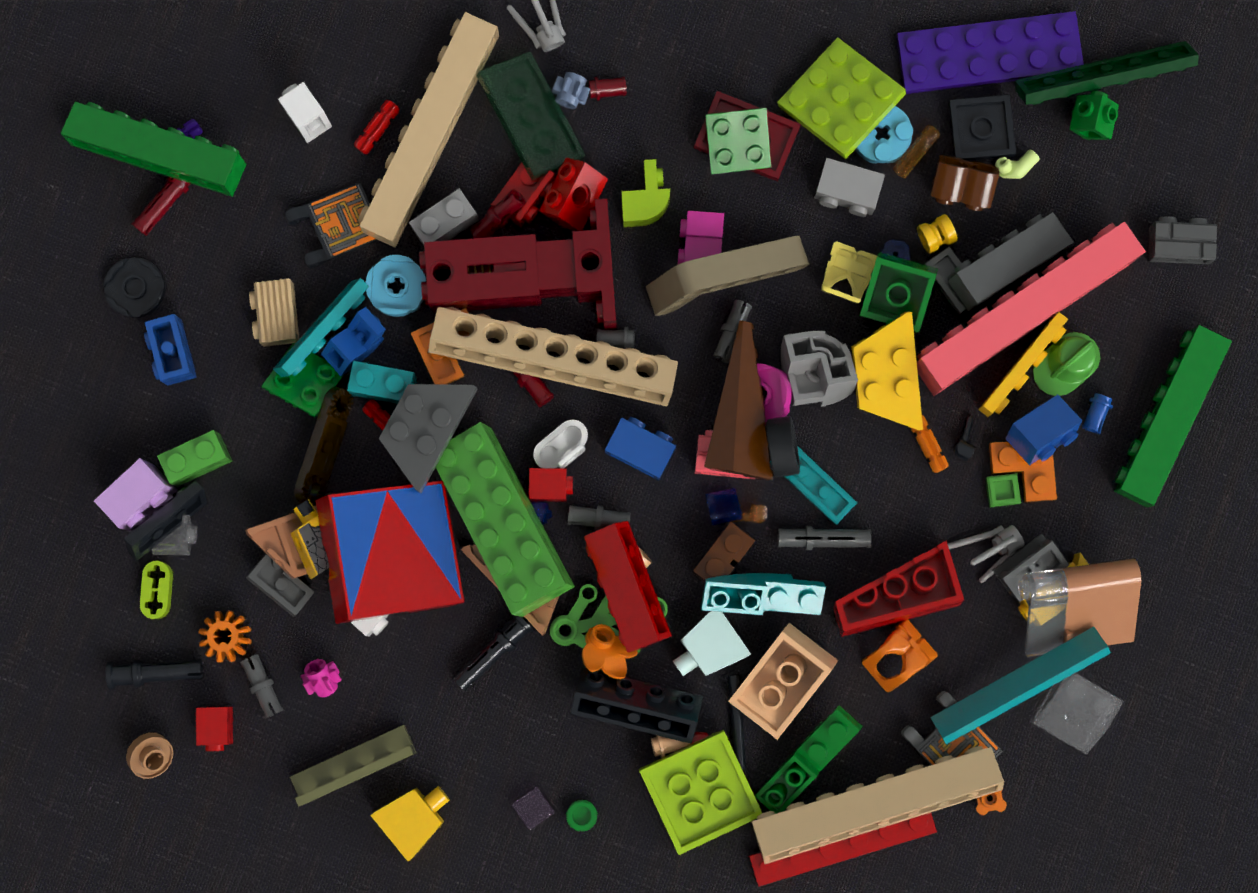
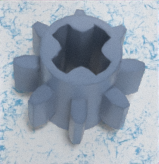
[552,72,590,109]

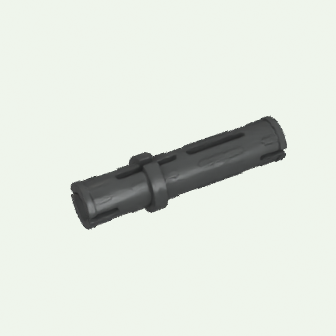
[777,526,871,550]

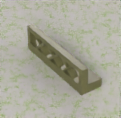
[290,725,417,807]

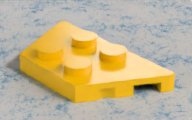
[852,311,923,430]

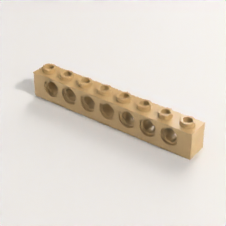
[428,307,678,406]

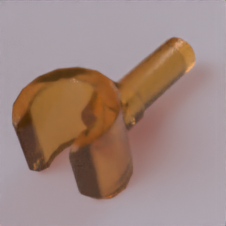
[724,504,768,523]

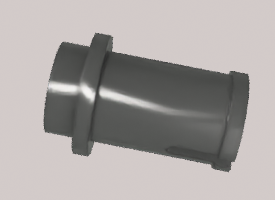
[597,327,635,349]

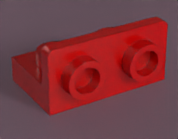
[491,157,556,228]

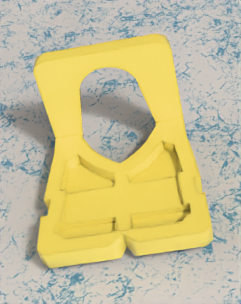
[821,241,877,304]

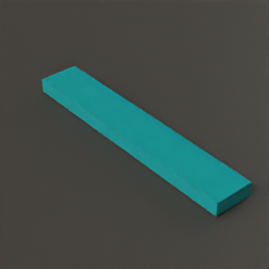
[930,627,1111,744]

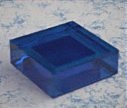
[705,488,742,525]

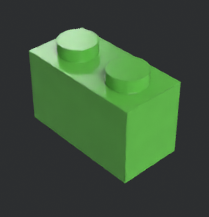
[157,430,232,487]

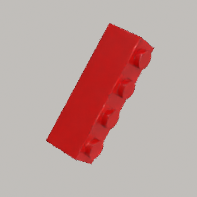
[584,521,672,653]

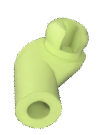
[995,149,1040,179]

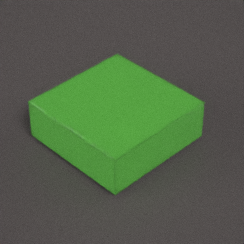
[985,473,1021,508]

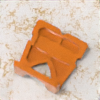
[862,620,938,692]

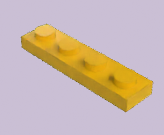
[978,312,1068,417]

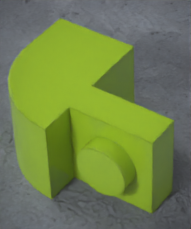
[621,159,670,227]

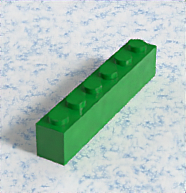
[61,102,247,197]
[1114,325,1232,508]

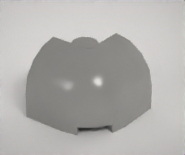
[781,331,858,407]

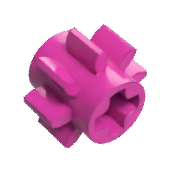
[301,659,342,697]

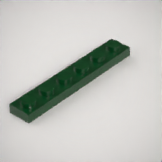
[1015,41,1199,105]

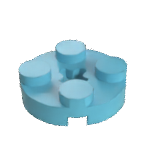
[855,106,913,164]
[366,255,427,317]

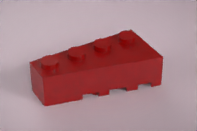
[833,540,964,637]

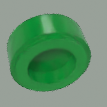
[566,800,598,831]

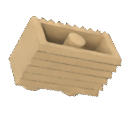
[249,279,299,347]

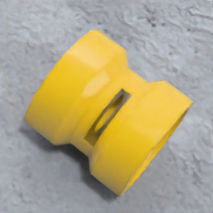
[917,214,958,254]

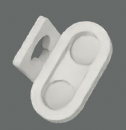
[534,420,588,469]

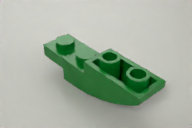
[755,705,862,814]

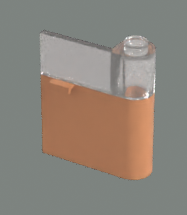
[1018,558,1141,657]

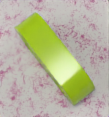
[140,561,173,619]

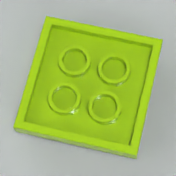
[777,37,906,160]
[639,730,762,855]

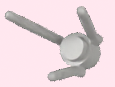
[507,0,566,52]
[948,525,1025,583]

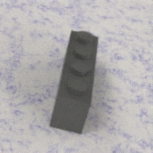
[948,212,1073,312]

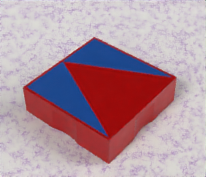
[316,481,465,624]

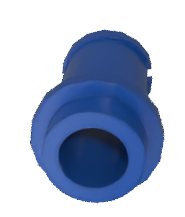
[1082,393,1113,434]

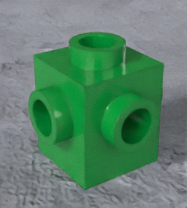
[1069,91,1119,140]

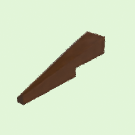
[704,320,773,481]

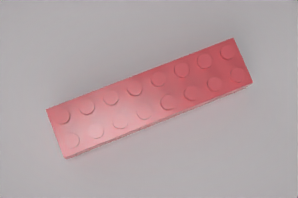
[917,221,1146,396]

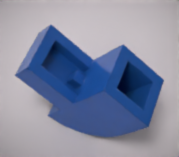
[321,307,386,376]

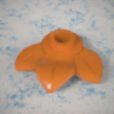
[582,624,638,679]

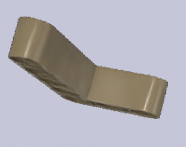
[646,236,809,316]

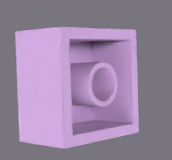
[94,458,178,531]

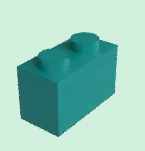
[347,361,417,404]

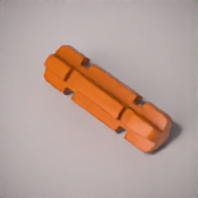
[910,415,949,473]

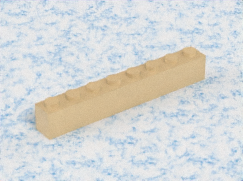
[358,12,499,248]
[752,746,1004,864]

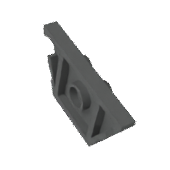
[379,384,478,493]

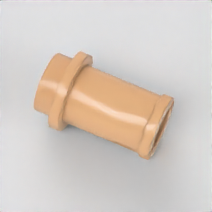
[651,735,691,758]

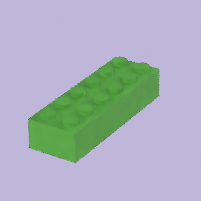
[436,422,575,617]

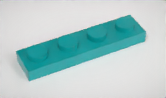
[273,278,369,377]

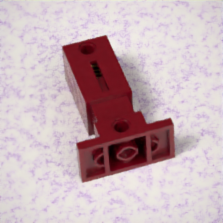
[419,199,617,330]

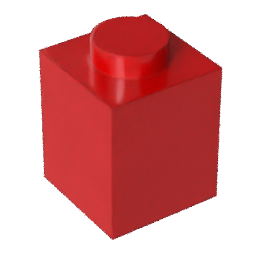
[529,468,573,502]
[196,707,233,751]

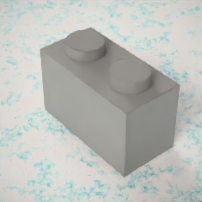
[814,158,885,217]
[409,188,479,246]

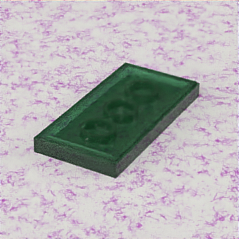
[476,52,586,180]

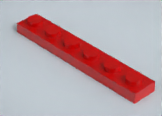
[749,813,937,887]

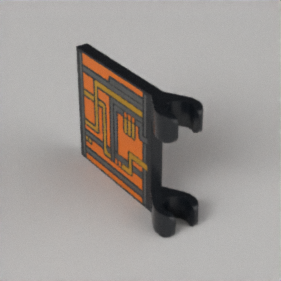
[285,183,378,269]

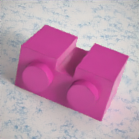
[678,211,724,264]

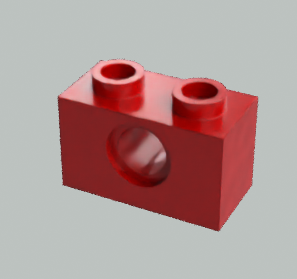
[539,158,608,231]

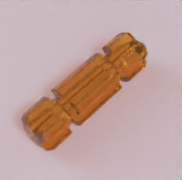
[893,125,940,178]

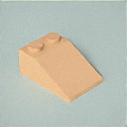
[728,623,838,740]

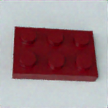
[694,91,801,182]

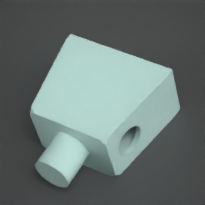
[673,611,751,676]

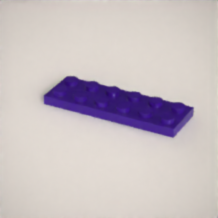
[896,11,1084,94]

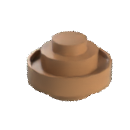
[126,733,173,779]

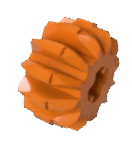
[199,610,252,663]

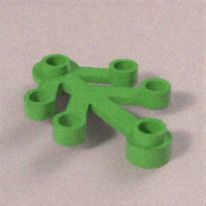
[550,584,668,654]

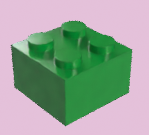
[860,252,938,333]

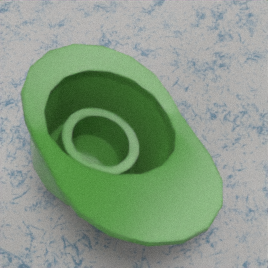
[1033,332,1100,396]

